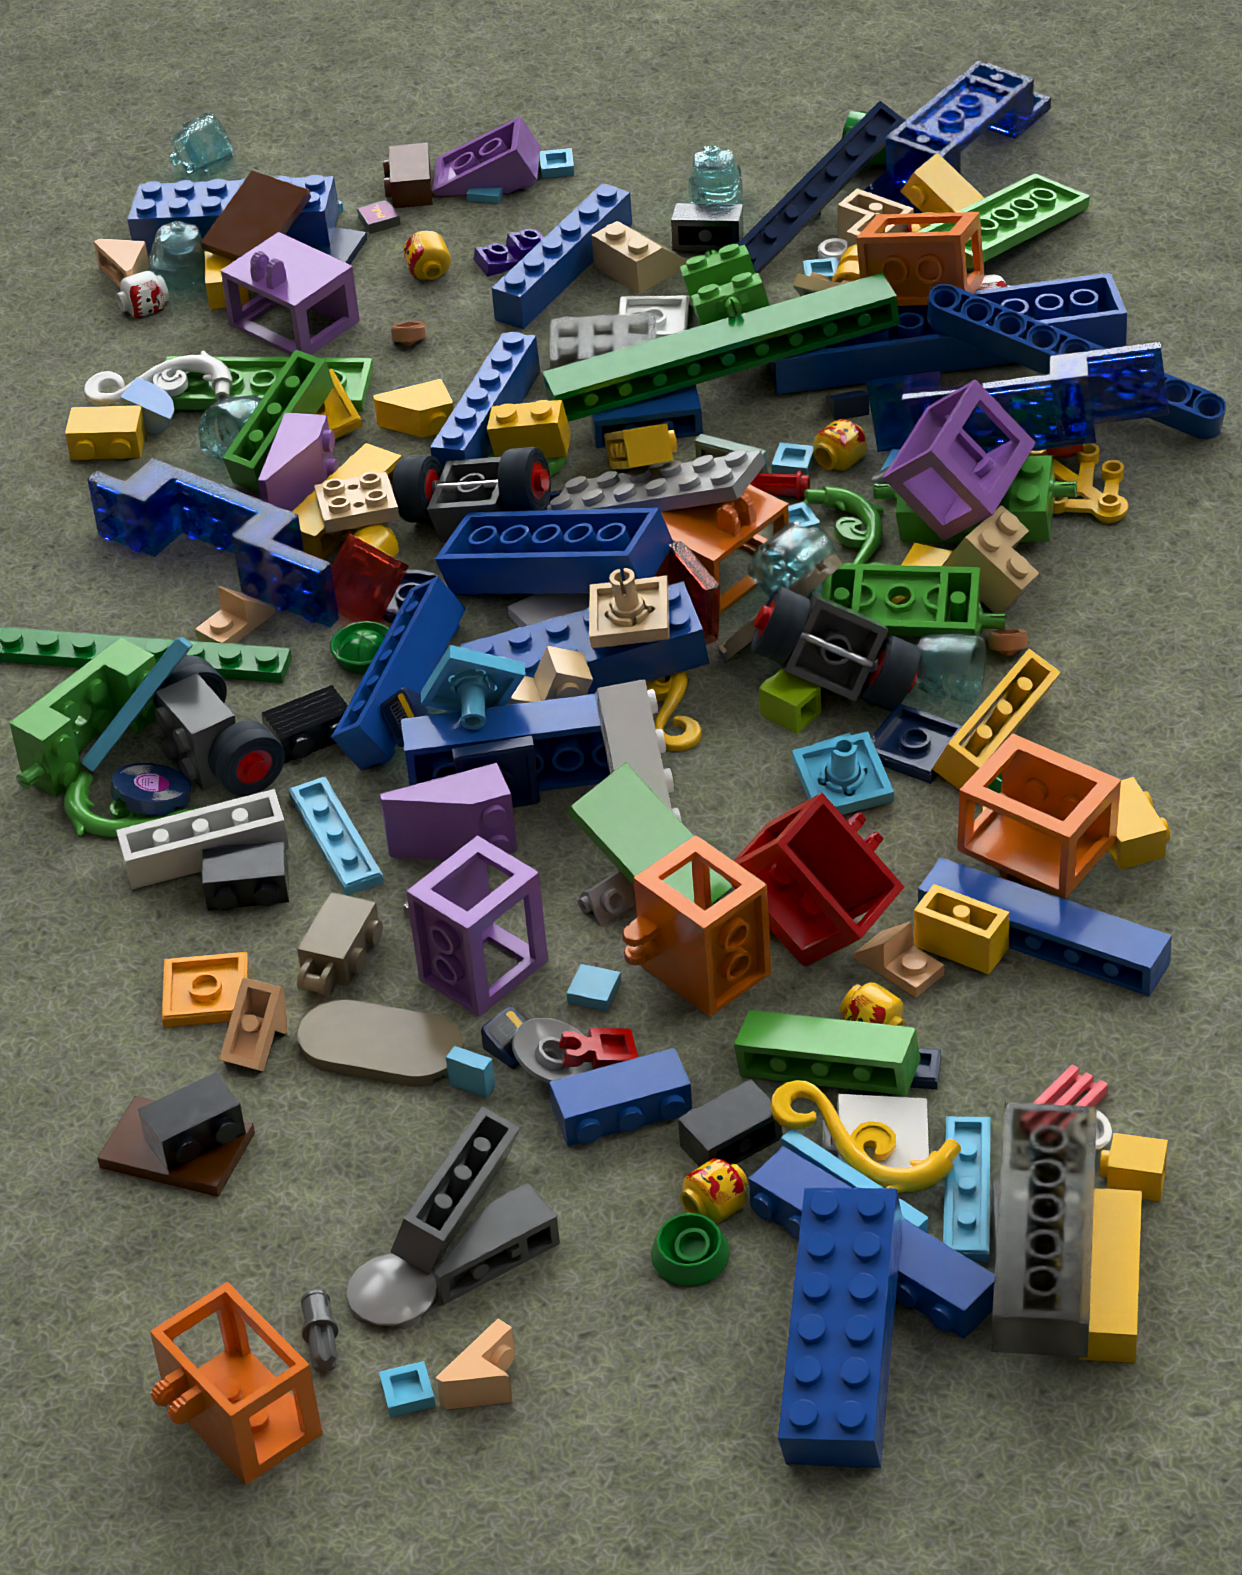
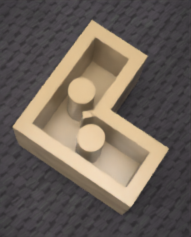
[838,189,914,248]
[942,505,1039,614]
[506,646,593,705]

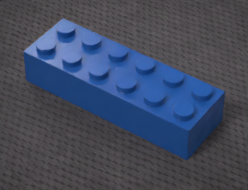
[127,175,340,253]
[435,508,674,595]
[461,581,710,695]
[401,694,610,791]
[778,1187,903,1468]

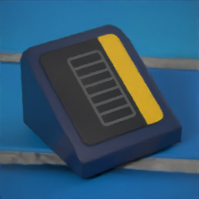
[380,688,427,747]
[481,1006,526,1069]

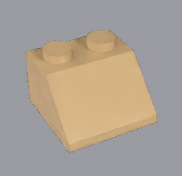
[592,221,687,294]

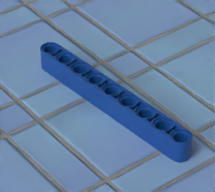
[927,284,1226,439]

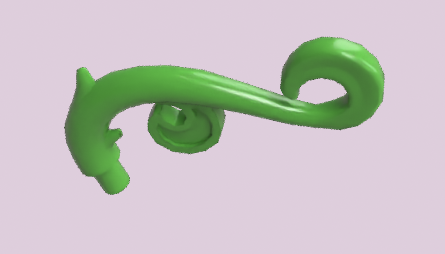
[804,486,884,564]
[64,771,199,838]

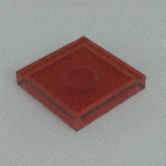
[315,533,409,623]
[668,540,720,645]

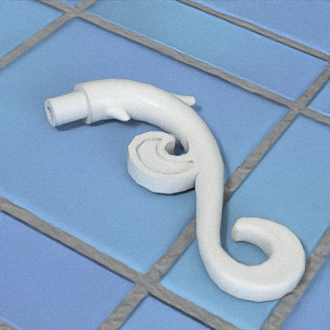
[84,351,233,407]

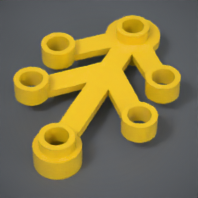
[1028,440,1128,524]

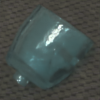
[169,112,234,173]
[688,145,743,204]
[150,221,205,291]
[198,395,262,459]
[915,633,986,705]

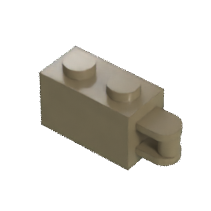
[297,892,383,996]

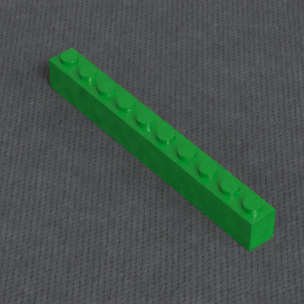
[543,273,900,422]

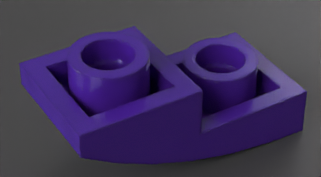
[473,229,544,276]

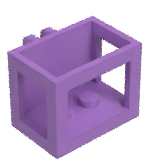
[221,232,360,355]
[883,379,1036,541]
[406,835,548,1017]

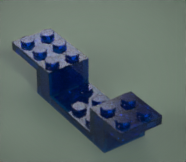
[863,60,1051,213]
[867,342,1169,454]
[87,458,339,627]

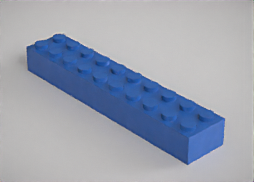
[768,273,1127,395]

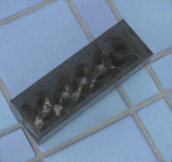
[991,1102,1097,1358]

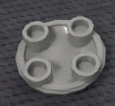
[346,1254,437,1328]

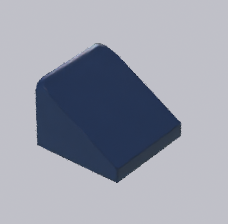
[826,390,869,420]

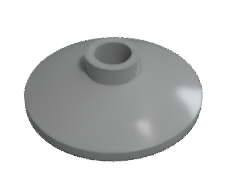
[512,1018,593,1083]

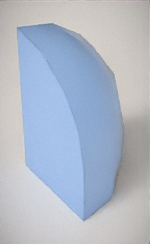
[119,377,174,434]

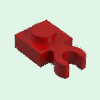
[558,1028,638,1070]

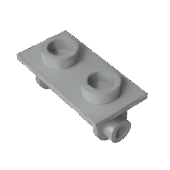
[578,870,636,927]

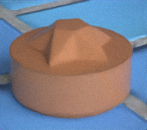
[391,321,426,346]
[988,629,1028,656]

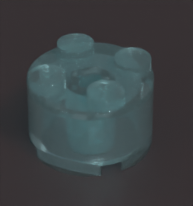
[747,521,838,599]

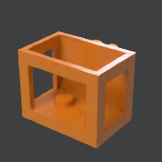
[856,212,985,306]
[654,484,791,618]
[957,733,1121,899]
[622,835,771,1017]
[150,1282,323,1485]

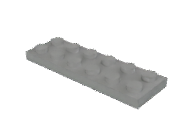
[546,450,766,512]

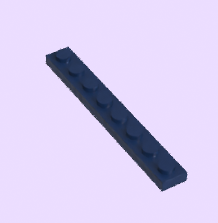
[737,101,906,274]

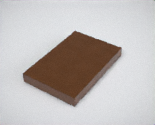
[200,170,311,261]
[97,1096,255,1197]

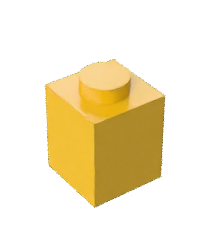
[1099,1133,1168,1202]

